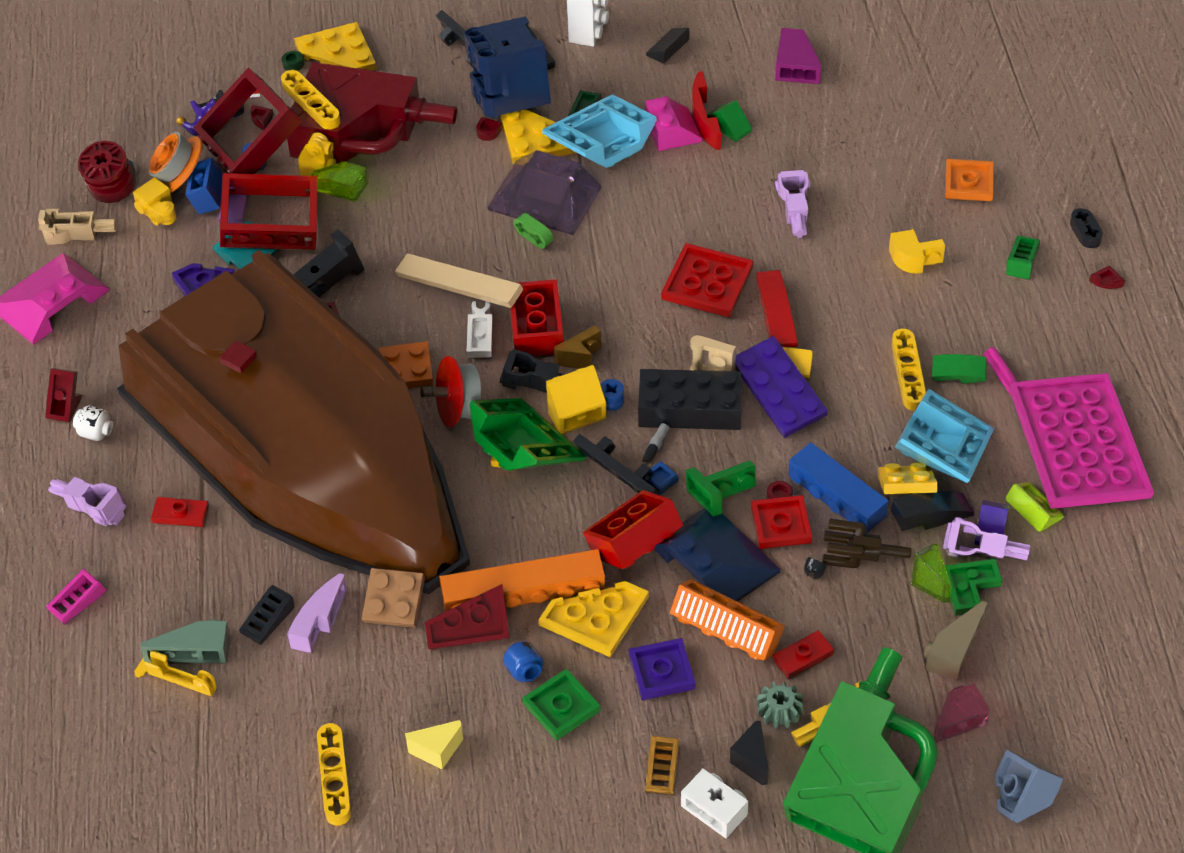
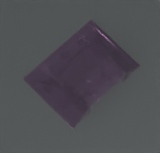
[487,150,601,235]

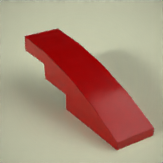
[756,270,797,348]

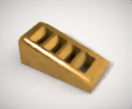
[645,736,679,795]

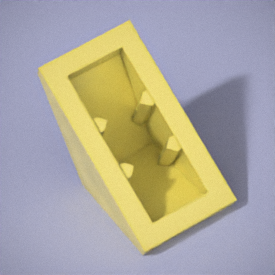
[405,720,463,769]

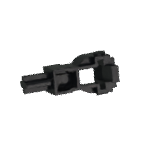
[499,349,565,393]

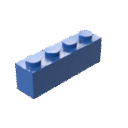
[788,442,889,534]

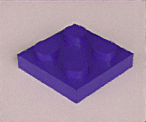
[628,638,696,700]

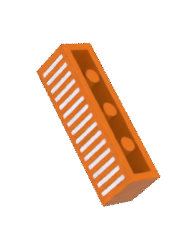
[670,579,785,660]

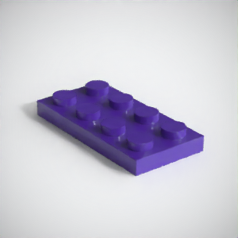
[735,336,828,438]

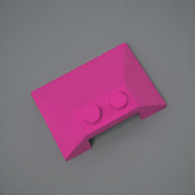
[0,253,109,345]

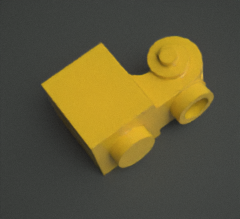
[298,132,336,181]
[133,177,177,226]

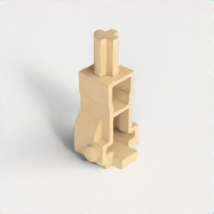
[38,208,117,245]

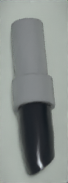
[642,423,670,462]

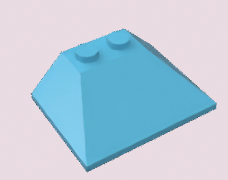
[542,94,657,168]
[895,389,995,483]

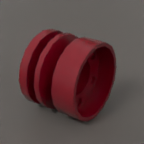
[78,140,136,203]

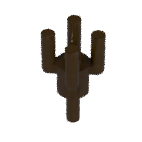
[822,518,912,568]

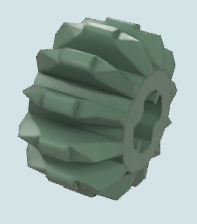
[756,681,804,730]

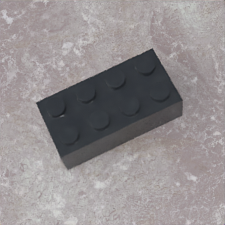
[638,369,741,430]

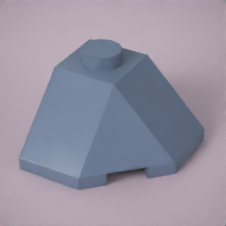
[994,749,1064,823]

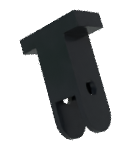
[294,229,365,297]

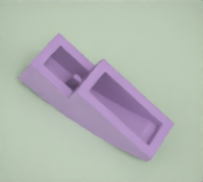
[287,573,347,653]

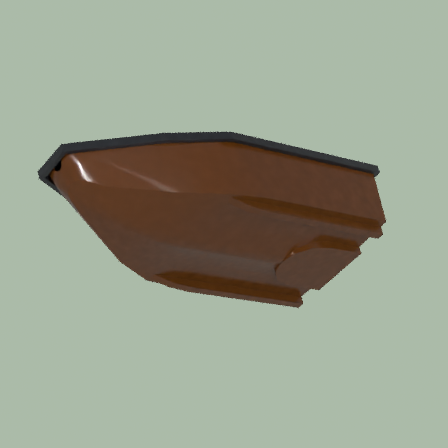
[117,250,470,594]

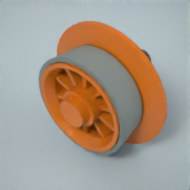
[148,132,202,193]

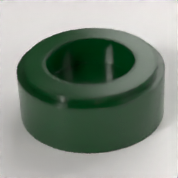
[281,51,304,71]

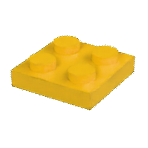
[878,462,937,494]

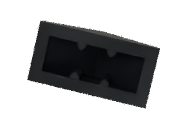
[730,721,768,785]

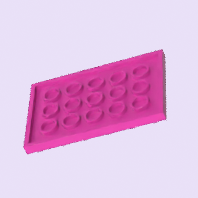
[1009,373,1154,509]

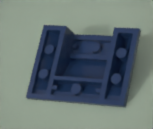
[654,508,780,602]

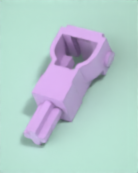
[775,170,810,238]
[48,477,126,526]
[943,517,1030,561]

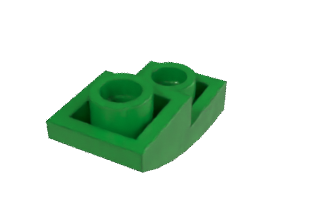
[932,354,987,384]

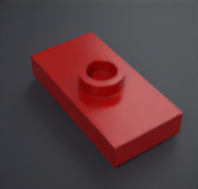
[151,497,209,527]
[773,630,834,679]

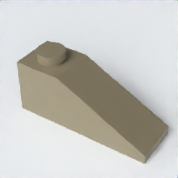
[924,601,988,681]

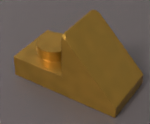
[554,325,602,369]

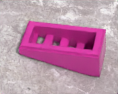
[46,568,107,624]

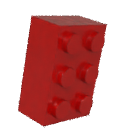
[510,279,564,356]
[583,490,683,569]

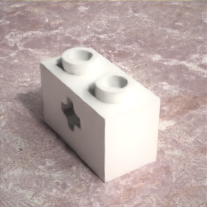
[681,769,748,838]

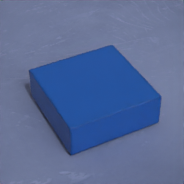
[648,461,679,495]

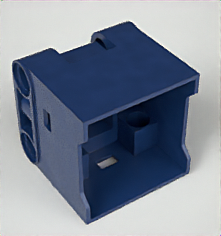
[464,16,551,118]

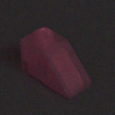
[934,683,990,743]

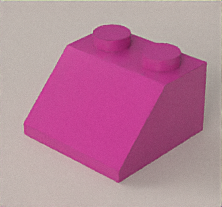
[645,96,702,151]

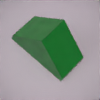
[706,100,752,142]

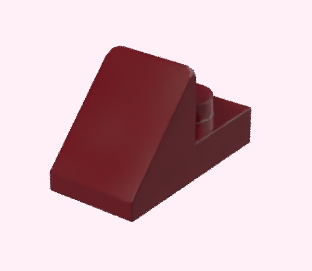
[45,368,82,422]

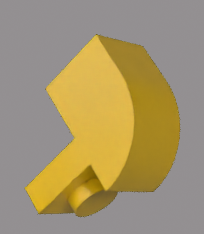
[889,229,945,274]

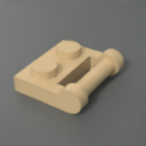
[690,335,736,371]

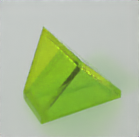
[911,543,952,603]

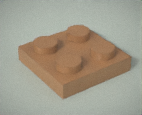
[361,568,425,628]

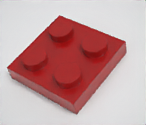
[751,495,812,549]

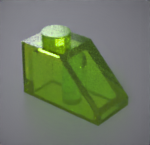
[311,161,368,202]

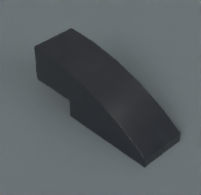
[891,491,974,531]

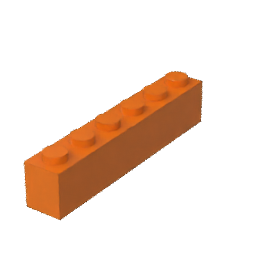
[440,549,605,612]

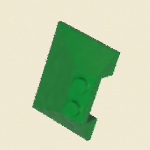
[469,398,586,471]

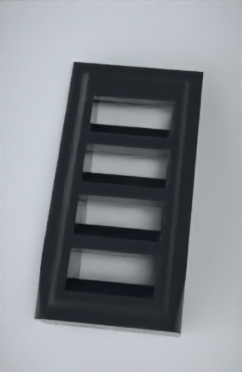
[239,585,295,645]

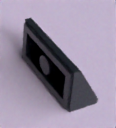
[646,27,690,64]

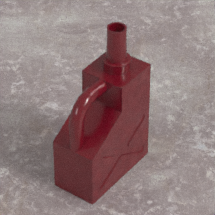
[287,62,458,165]

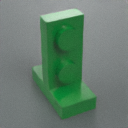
[685,460,756,517]

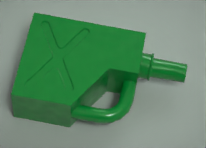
[783,647,938,853]

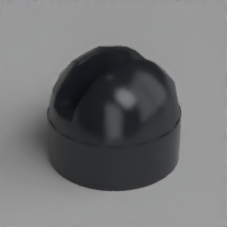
[804,557,828,579]

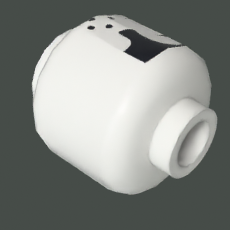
[73,405,113,441]

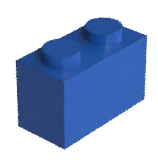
[185,158,223,214]

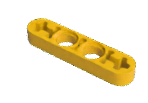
[281,70,340,130]
[891,329,926,411]
[317,723,351,826]

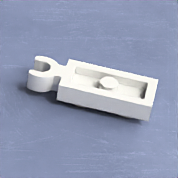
[466,301,493,358]

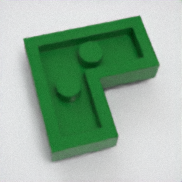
[942,559,1002,616]

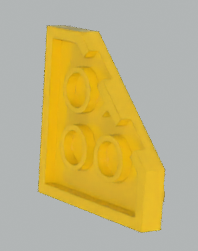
[294,22,377,71]
[500,109,577,164]
[539,581,649,658]

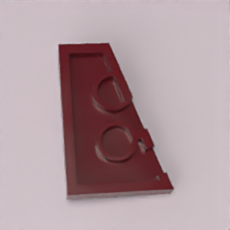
[425,584,510,650]

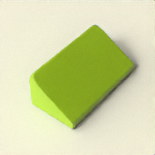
[1005,482,1064,532]

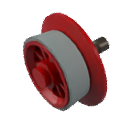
[420,356,481,427]

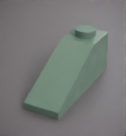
[140,619,230,664]

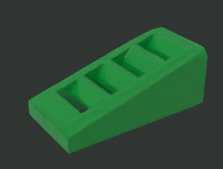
[1006,235,1041,279]

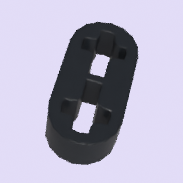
[1070,208,1103,248]

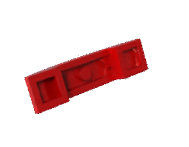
[692,71,721,150]

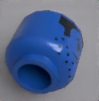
[503,641,544,682]

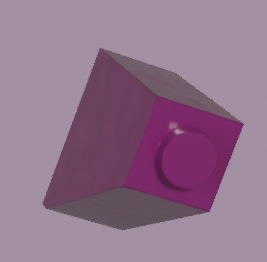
[775,28,821,84]

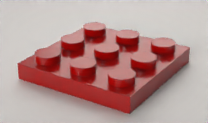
[661,243,754,318]

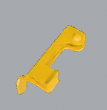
[134,651,217,697]

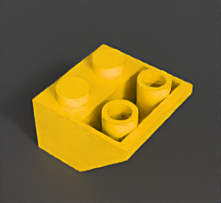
[546,365,606,434]

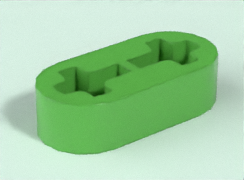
[513,213,554,249]

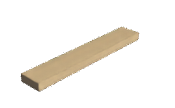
[395,253,524,308]

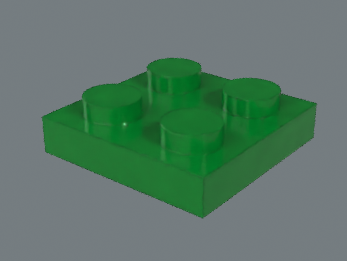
[522,668,601,741]

